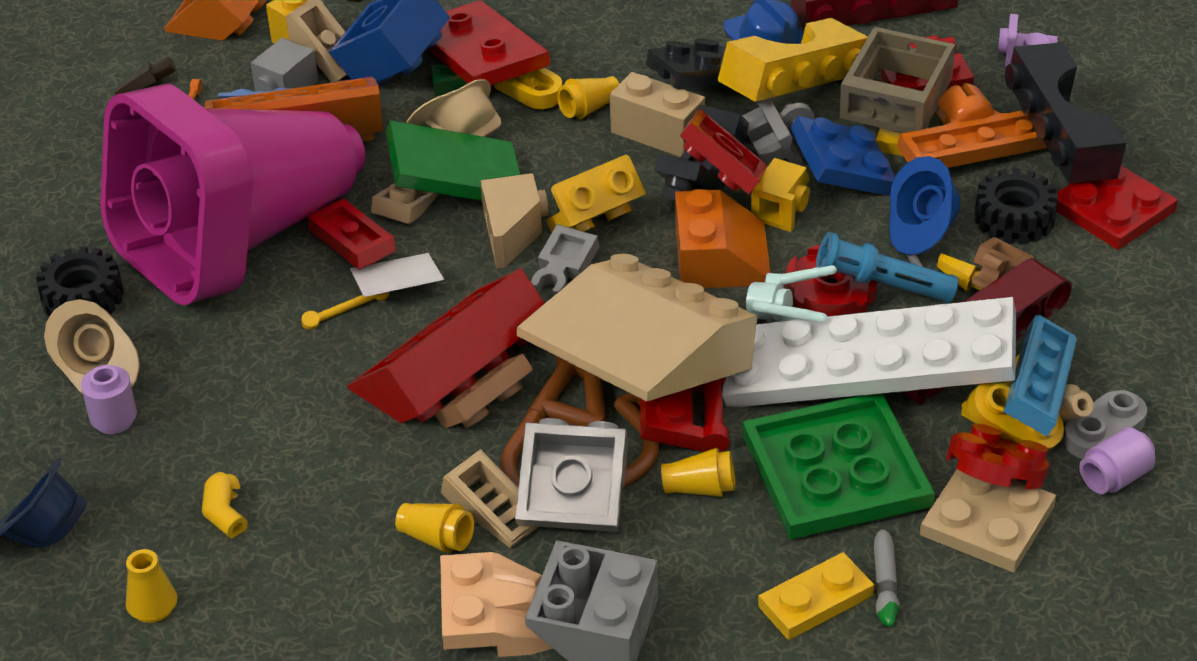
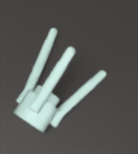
[746,265,837,323]

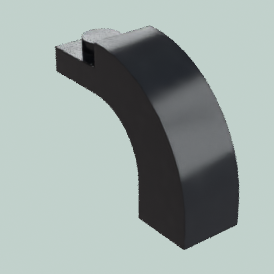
[654,105,750,200]

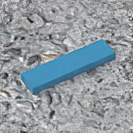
[1003,315,1077,437]

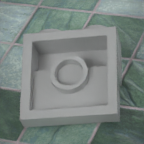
[515,418,628,532]

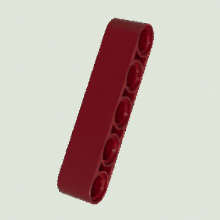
[900,258,1072,405]

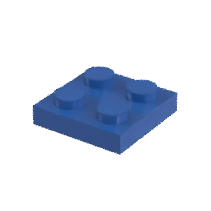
[790,116,896,195]

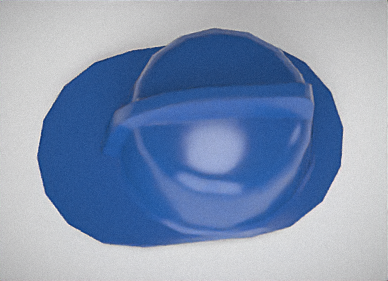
[724,0,803,44]
[889,156,960,256]

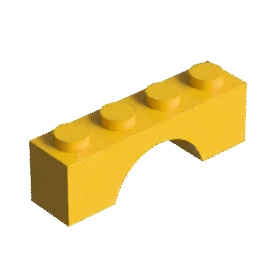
[718,18,868,102]

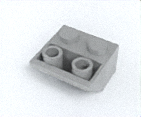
[525,540,658,661]

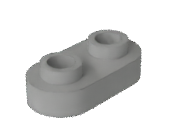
[1064,390,1147,459]

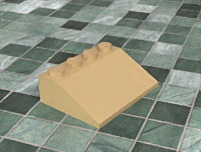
[517,254,757,401]

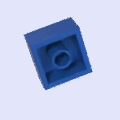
[329,0,450,86]

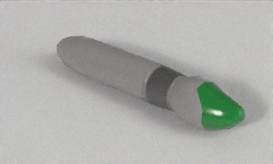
[874,530,900,627]

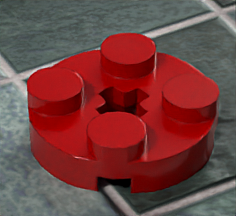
[786,244,878,317]
[946,424,1050,489]

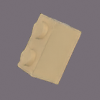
[610,72,705,157]

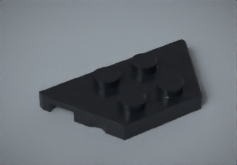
[646,39,726,89]

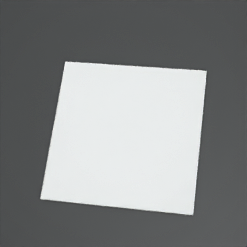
[350,253,444,297]

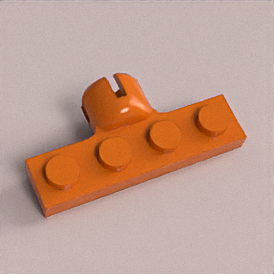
[897,83,1047,168]

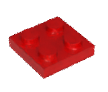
[680,109,767,194]
[1056,165,1178,250]

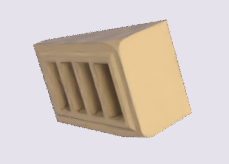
[441,449,538,548]

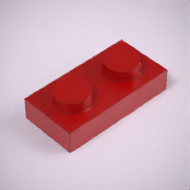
[307,198,396,270]

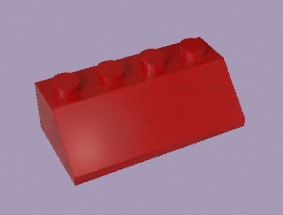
[347,268,545,423]

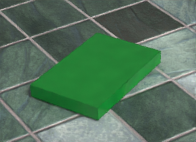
[386,120,520,201]

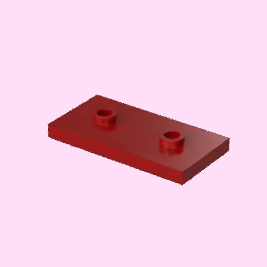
[427,0,551,86]

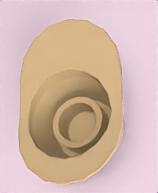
[406,79,501,137]
[44,299,140,394]

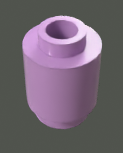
[81,365,137,434]
[1079,427,1155,494]

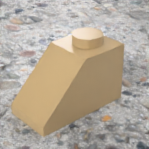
[481,173,549,269]

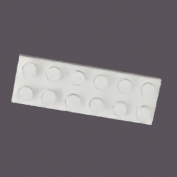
[722,297,1016,407]

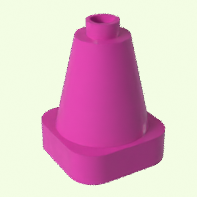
[100,84,365,305]

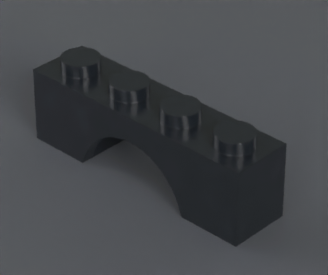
[1005,42,1127,184]

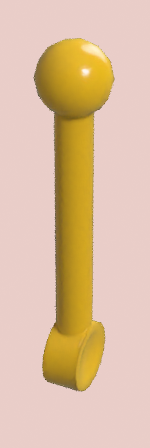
[301,292,390,329]

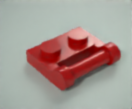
[640,377,730,452]

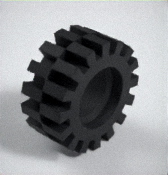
[974,168,1058,245]
[36,246,124,316]

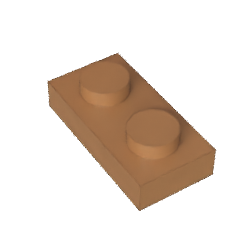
[435,354,533,428]

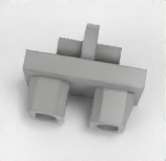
[742,98,815,167]

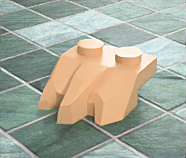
[440,552,553,657]

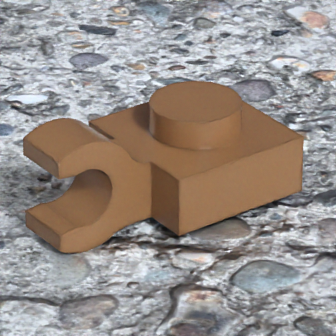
[971,237,1034,289]

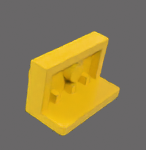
[546,155,646,232]

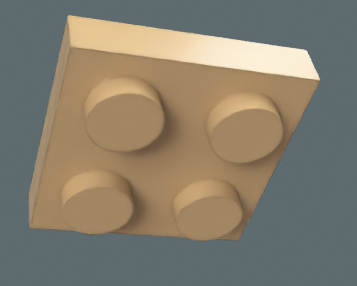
[920,469,1056,573]

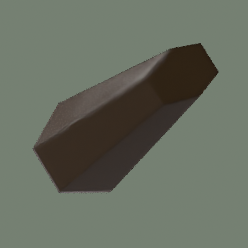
[114,56,177,95]

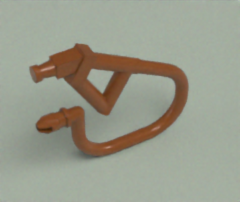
[500,356,660,488]

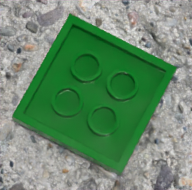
[742,393,935,540]

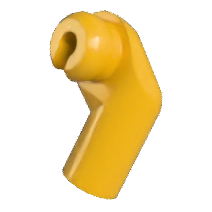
[202,472,248,539]

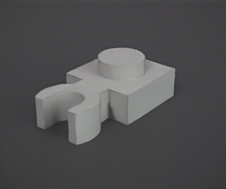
[531,224,600,295]

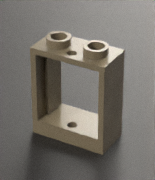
[840,27,955,133]

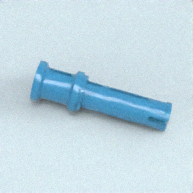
[816,232,958,304]

